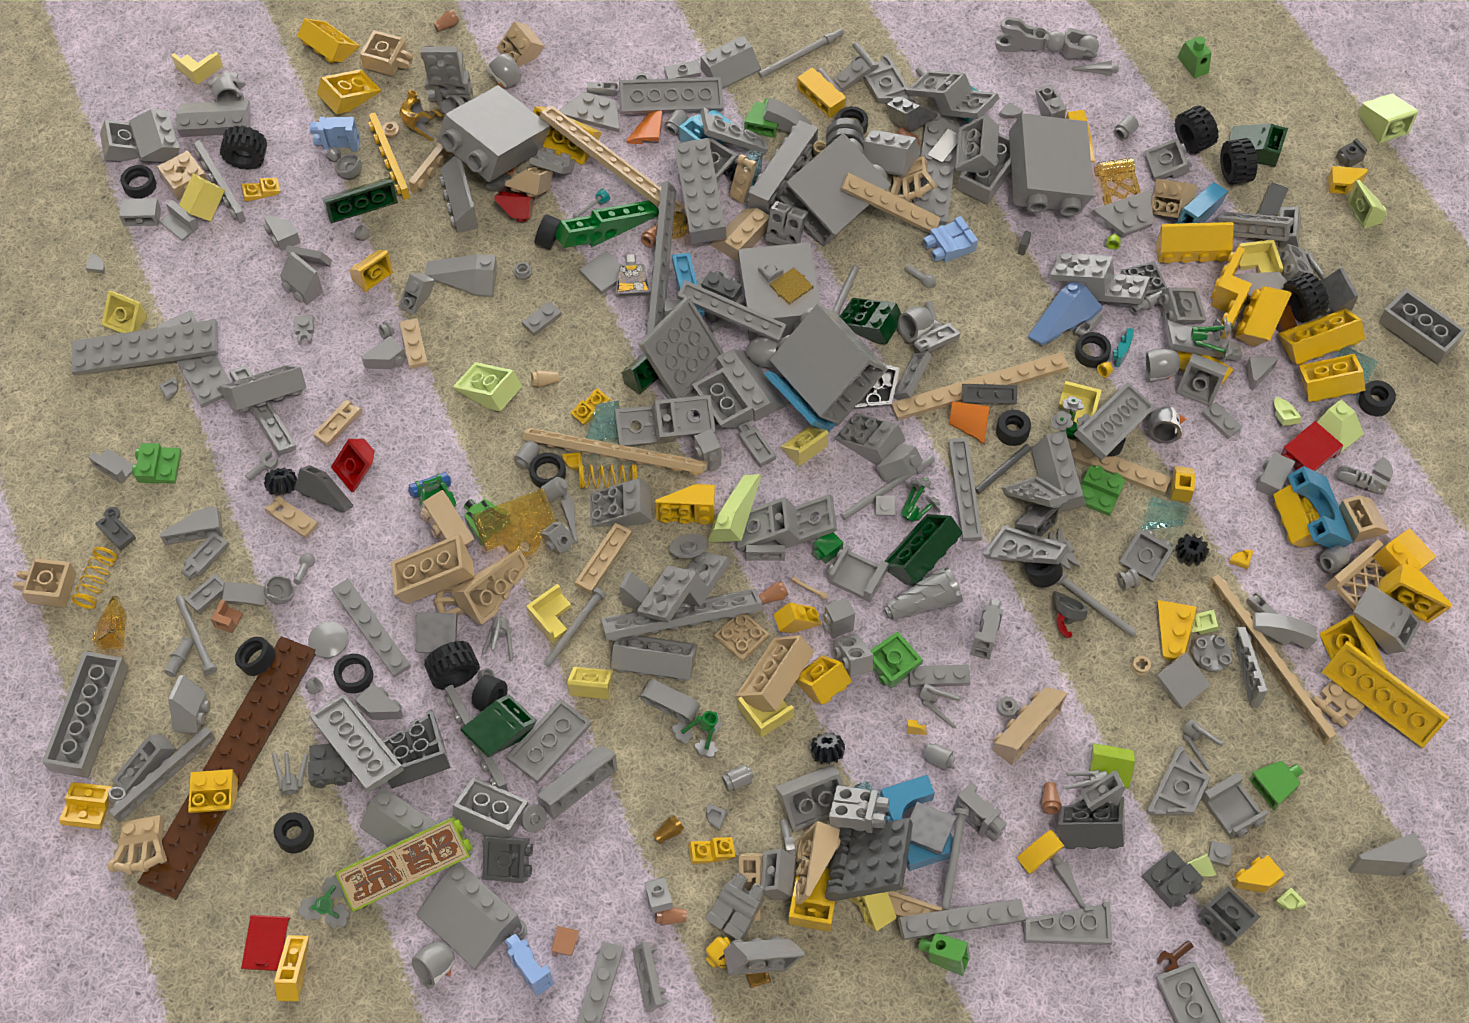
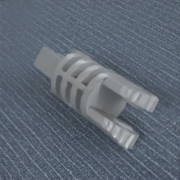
[1338,465,1388,494]

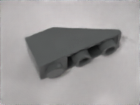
[295,465,353,512]

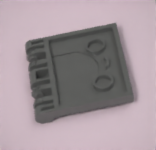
[825,818,913,901]

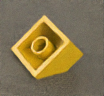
[349,250,393,292]
[795,655,852,705]

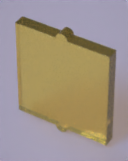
[770,267,814,305]

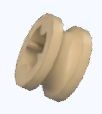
[1132,656,1151,676]

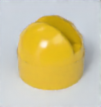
[1097,362,1114,378]

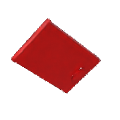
[241,915,290,971]

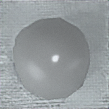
[441,95,465,114]
[335,154,362,179]
[264,575,296,604]

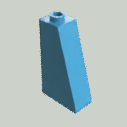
[1177,182,1228,224]

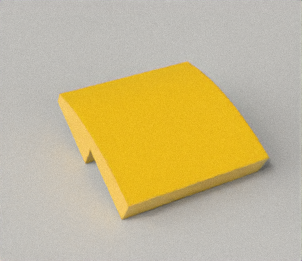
[59,782,112,829]

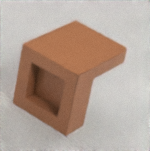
[211,600,243,634]
[551,926,580,957]

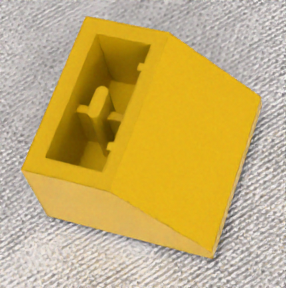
[188,769,238,813]

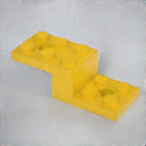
[1210,246,1252,339]

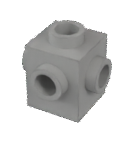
[540,521,575,553]

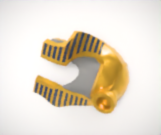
[399,90,446,141]

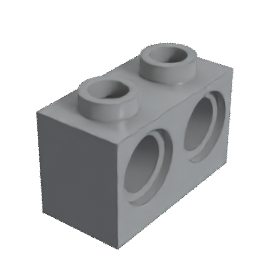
[1279,244,1315,281]
[833,634,873,677]

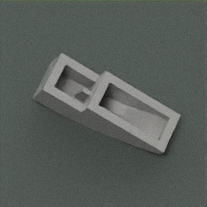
[763,97,813,132]
[1253,612,1318,649]

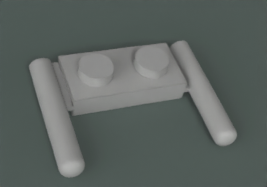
[817,42,877,92]

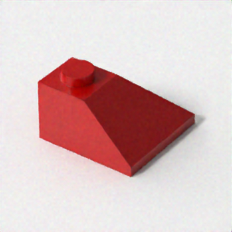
[494,191,534,222]
[331,438,375,492]

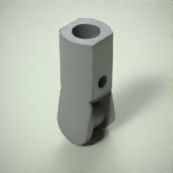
[587,81,618,96]
[1074,313,1103,336]
[1246,592,1278,614]

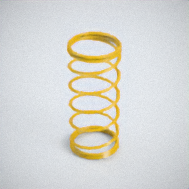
[579,464,637,489]
[71,547,118,609]

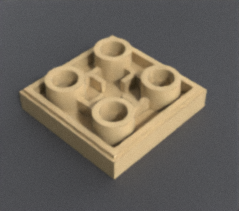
[714,613,770,662]

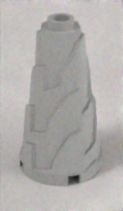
[884,566,963,620]

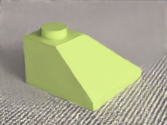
[1347,180,1387,229]
[1317,399,1364,453]

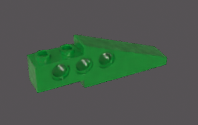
[555,200,659,248]

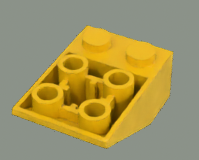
[655,484,715,525]
[788,863,835,932]

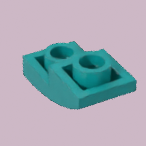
[1112,328,1134,367]

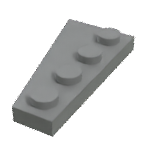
[700,107,768,155]

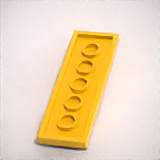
[1322,641,1449,748]

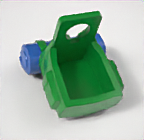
[408,472,457,509]

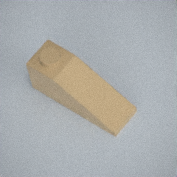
[739,853,764,921]

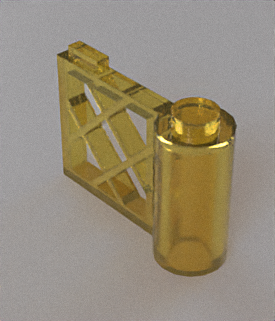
[1094,157,1141,205]

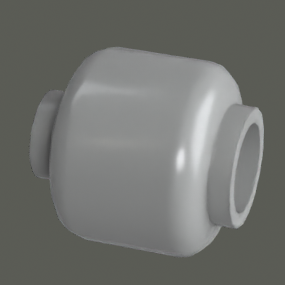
[1320,545,1350,574]

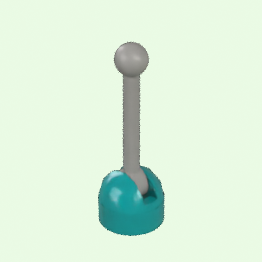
[573,188,611,218]

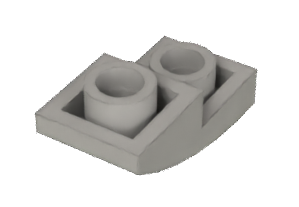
[222,582,266,607]

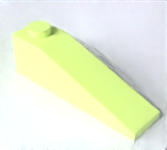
[707,474,761,542]

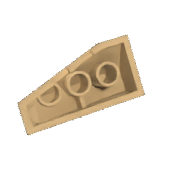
[451,549,529,625]
[796,821,840,905]

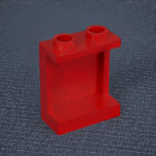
[1281,421,1343,471]

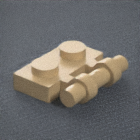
[1312,681,1366,728]

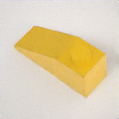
[274,935,309,1001]

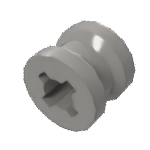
[1117,568,1140,591]

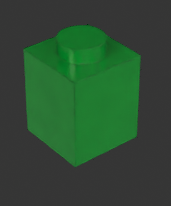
[813,532,844,564]

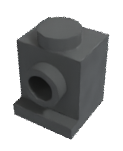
[1336,138,1367,167]

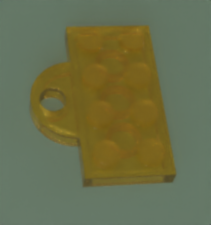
[472,488,556,557]

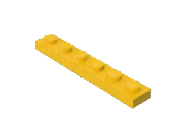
[368,113,410,200]

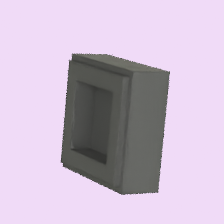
[1017,230,1031,255]

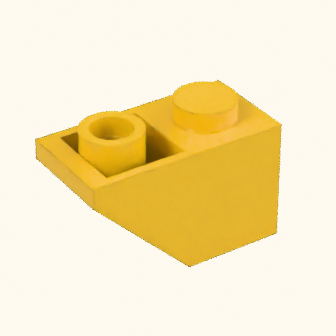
[1328,166,1368,194]
[1171,465,1196,503]
[773,602,821,633]
[1232,855,1285,893]

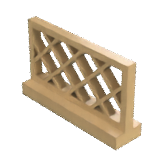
[1325,539,1388,610]

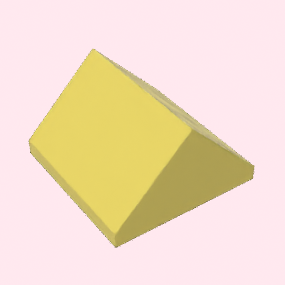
[179,174,225,222]
[101,290,147,333]
[780,426,829,466]
[567,667,613,699]

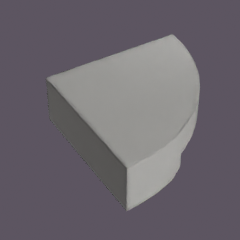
[999,102,1023,119]
[86,254,105,274]
[758,264,784,282]
[159,377,179,401]
[1372,456,1393,482]
[707,804,727,831]

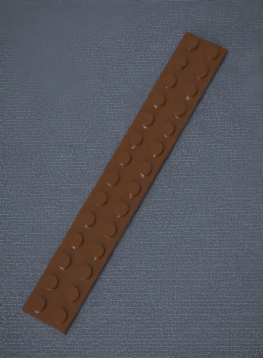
[137,636,316,900]

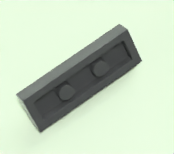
[961,384,1017,404]

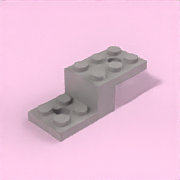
[422,46,466,85]
[908,70,1000,119]
[1050,253,1150,304]
[614,395,716,446]
[737,494,838,551]
[637,552,731,623]

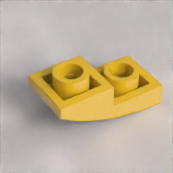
[241,178,280,201]
[571,388,612,425]
[1017,830,1064,874]
[688,837,736,864]

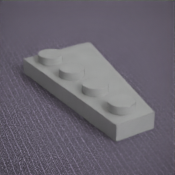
[1165,320,1242,361]
[1002,476,1068,508]
[983,526,1069,564]
[1233,627,1268,708]
[1025,901,1112,945]

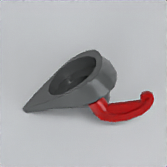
[1054,591,1088,638]

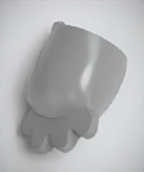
[207,72,246,102]

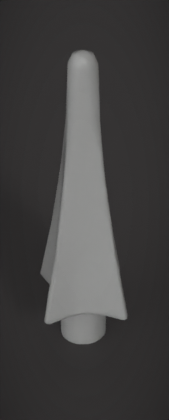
[1072,60,1119,76]
[560,493,578,542]
[1052,856,1086,909]

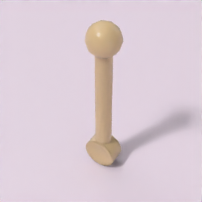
[791,577,828,600]

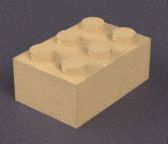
[420,490,474,548]

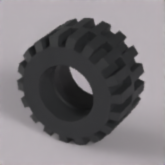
[1174,105,1219,154]
[220,125,267,170]
[1220,138,1258,185]
[1282,272,1329,323]
[424,641,480,690]

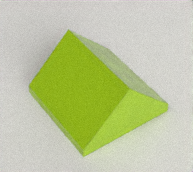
[1088,743,1135,789]

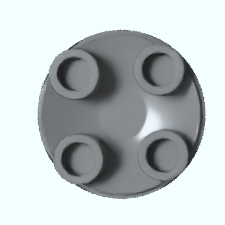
[308,622,349,660]
[1192,635,1232,672]

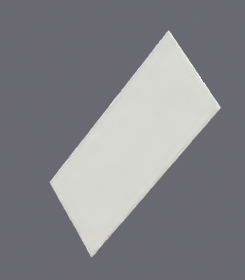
[928,129,958,162]

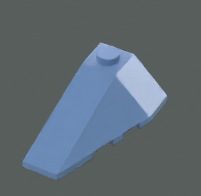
[1028,282,1102,346]

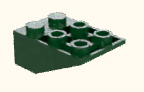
[1229,124,1288,167]
[840,298,902,344]
[461,694,537,757]

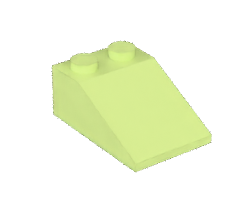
[453,362,522,411]

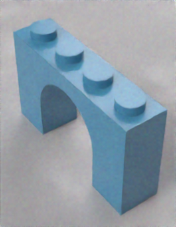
[1288,466,1353,548]
[880,775,953,871]

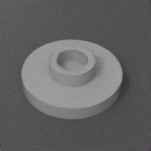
[521,804,547,833]

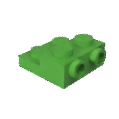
[132,443,182,484]
[1081,465,1126,517]
[870,631,923,688]

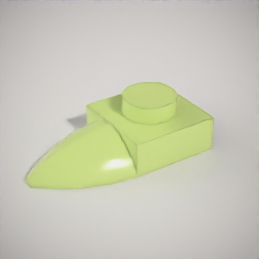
[1274,397,1302,426]
[1192,610,1219,635]

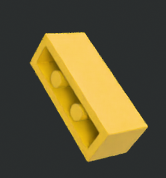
[797,67,846,118]

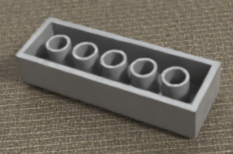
[748,120,818,215]
[674,138,727,244]
[42,651,128,778]

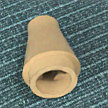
[531,370,559,388]

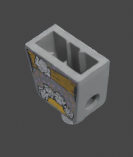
[616,254,650,297]

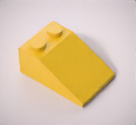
[316,69,381,115]
[1373,528,1437,573]
[1379,563,1452,623]

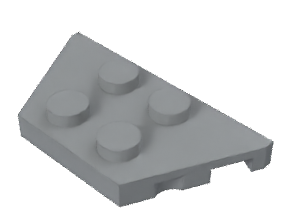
[863,53,916,103]
[559,92,620,133]
[1092,190,1153,237]
[1147,746,1211,815]

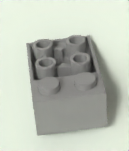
[834,413,905,464]
[590,478,652,527]
[1353,584,1421,654]

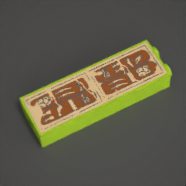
[335,816,473,912]

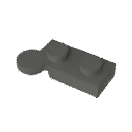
[95,507,136,550]

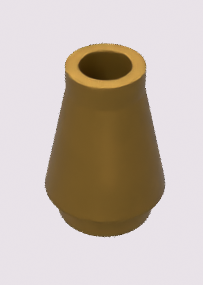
[653,815,684,844]

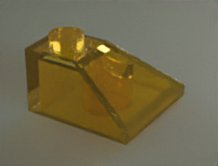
[93,596,126,650]

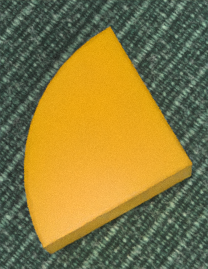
[562,452,582,471]
[1229,549,1253,569]
[906,719,927,735]

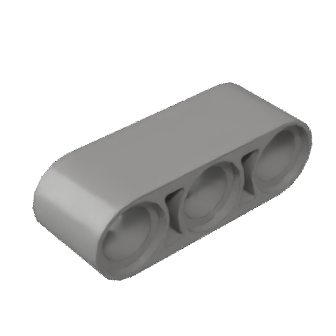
[640,679,700,724]

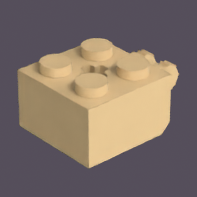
[360,30,415,76]
[157,151,208,200]
[13,558,76,608]

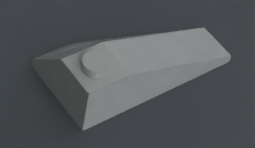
[425,254,498,297]

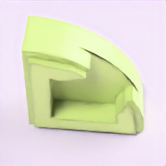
[1188,854,1217,877]
[1275,888,1307,910]

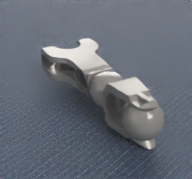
[995,17,1099,59]

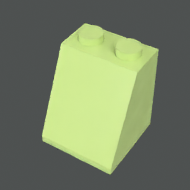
[1358,94,1418,144]

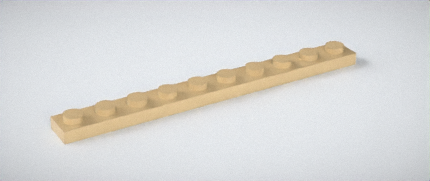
[540,105,685,218]
[891,352,1069,421]
[522,428,708,475]
[1209,574,1336,745]

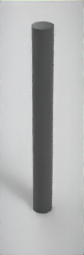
[975,444,1031,495]

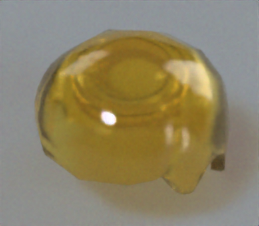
[672,211,689,239]

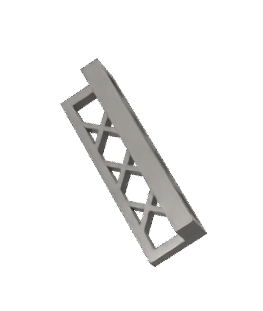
[1217,211,1294,241]

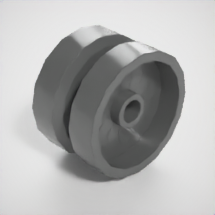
[826,118,864,150]

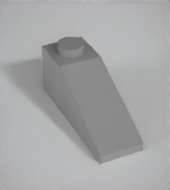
[160,507,223,545]
[112,734,176,793]

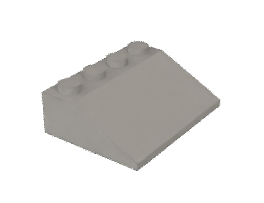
[416,862,520,970]

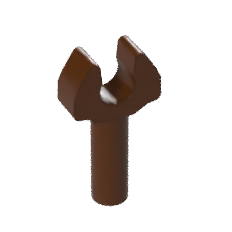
[1157,940,1194,973]

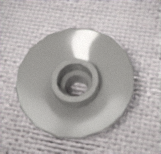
[669,534,708,558]

